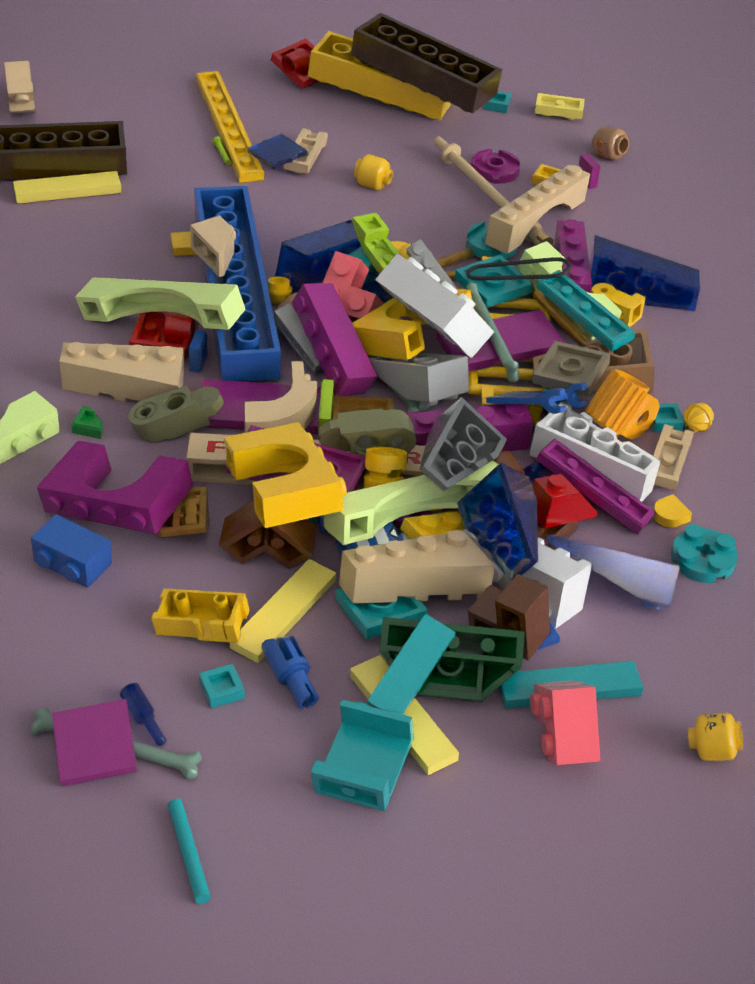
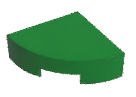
[71,406,103,439]

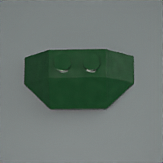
[379,617,525,702]

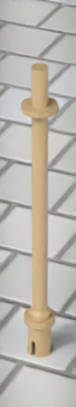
[434,136,554,246]

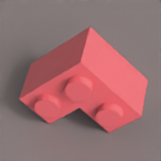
[323,251,384,322]
[530,680,601,765]

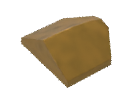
[156,486,210,537]

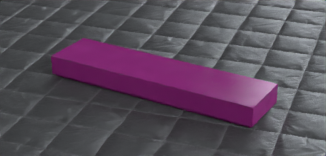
[535,439,656,535]

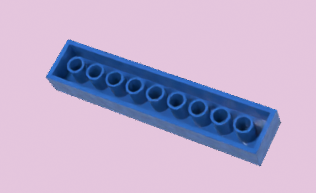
[194,186,281,382]

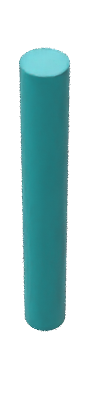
[167,799,211,904]

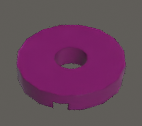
[471,149,520,184]

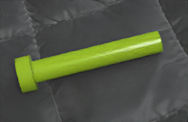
[212,136,231,166]

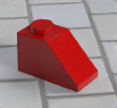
[527,474,598,529]

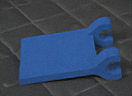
[486,382,588,414]

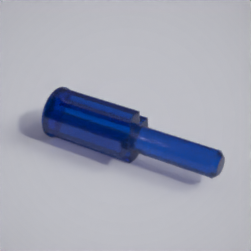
[120,683,167,746]

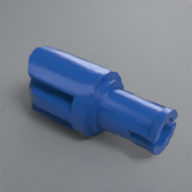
[261,636,319,709]

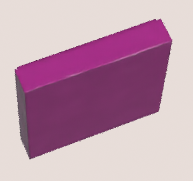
[52,699,137,787]

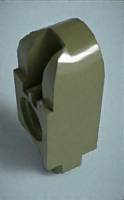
[128,385,224,443]
[318,408,417,457]

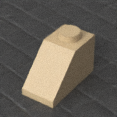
[190,215,236,277]

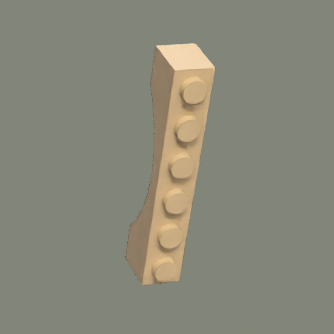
[485,165,590,254]

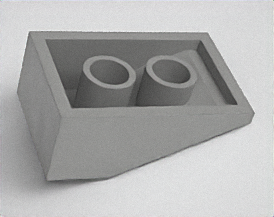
[369,352,469,406]

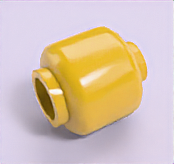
[354,154,393,190]

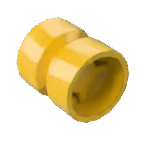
[363,447,407,489]

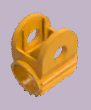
[585,369,659,440]

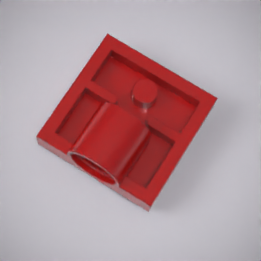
[270,38,318,89]
[129,311,199,359]

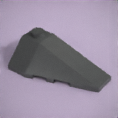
[420,397,507,491]

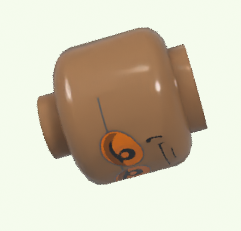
[592,126,630,160]

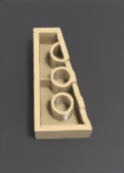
[59,342,184,402]
[339,530,495,603]

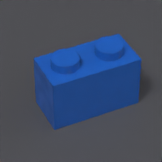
[31,514,112,588]

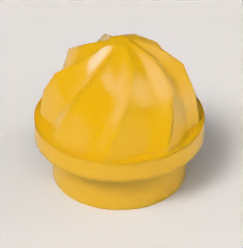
[267,277,293,305]
[683,402,714,432]

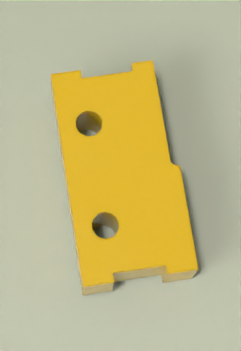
[151,588,250,643]

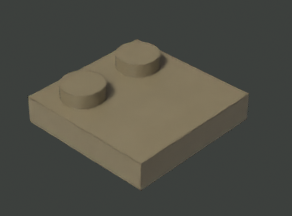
[533,341,610,397]

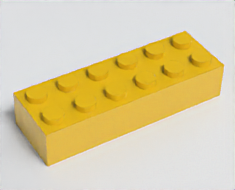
[308,31,451,120]

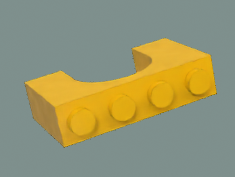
[352,288,472,360]
[224,422,347,528]

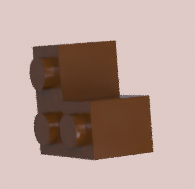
[219,500,317,569]
[468,574,550,660]

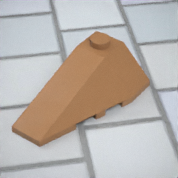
[533,329,654,393]

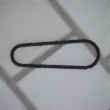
[466,257,571,281]

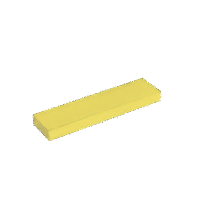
[13,171,122,204]
[230,559,337,664]
[350,655,459,775]

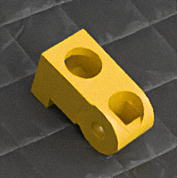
[591,283,645,327]

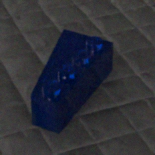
[275,220,361,295]
[590,235,700,311]

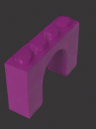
[37,440,194,535]

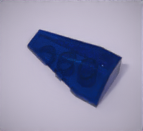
[457,462,538,581]
[546,534,680,610]

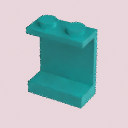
[311,700,414,812]

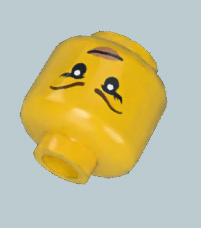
[688,712,743,762]

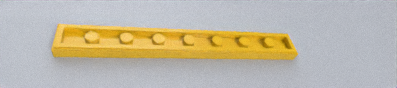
[196,71,264,183]

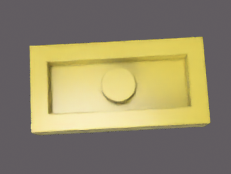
[535,93,585,120]

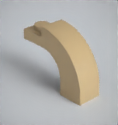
[4,61,35,114]
[244,361,317,433]

